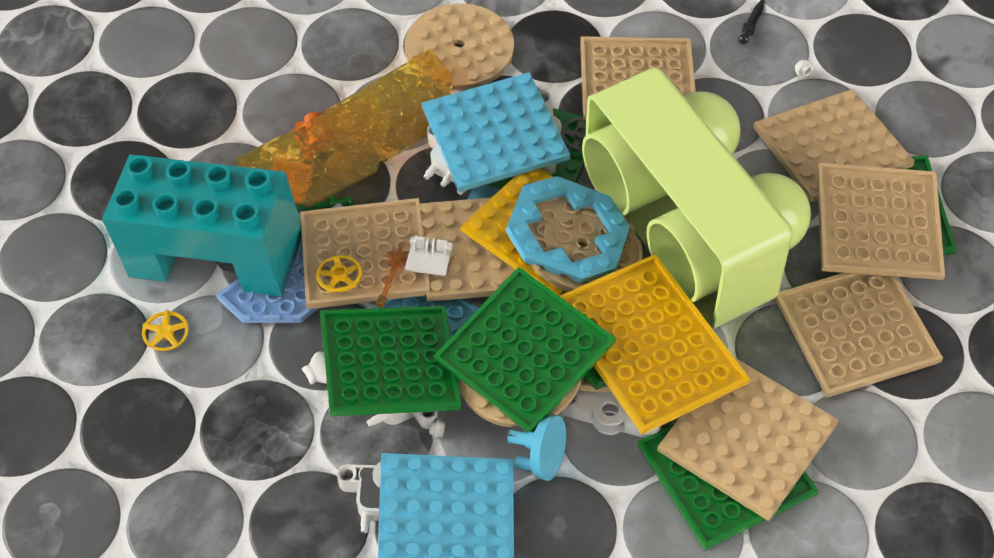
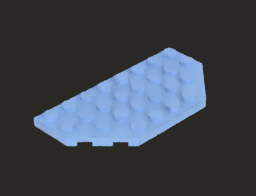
[216,203,343,323]

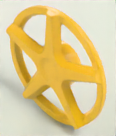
[316,255,362,292]
[142,310,189,351]

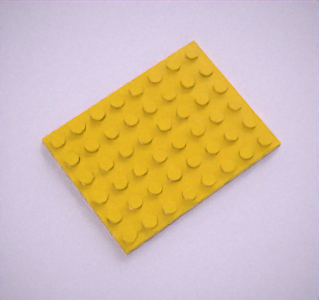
[560,254,750,435]

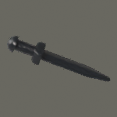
[738,0,764,45]

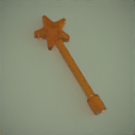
[376,248,408,308]

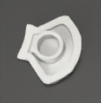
[302,351,326,385]

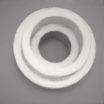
[795,60,813,78]
[429,418,445,440]

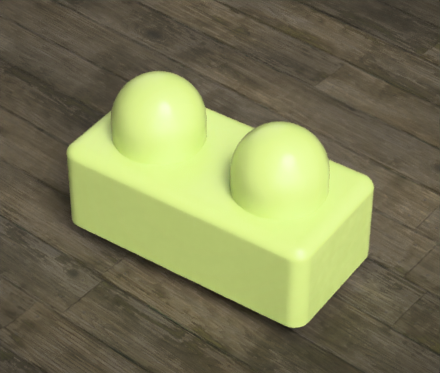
[582,68,811,329]

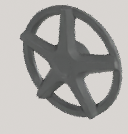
[561,117,586,152]

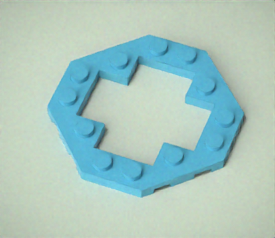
[505,176,630,283]

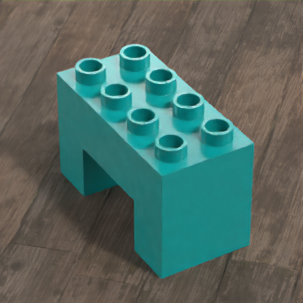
[102,154,302,297]

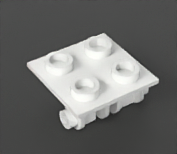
[405,235,453,276]

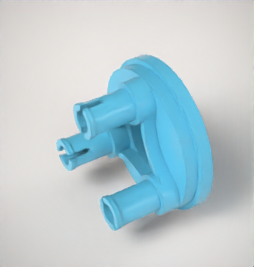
[508,415,566,481]

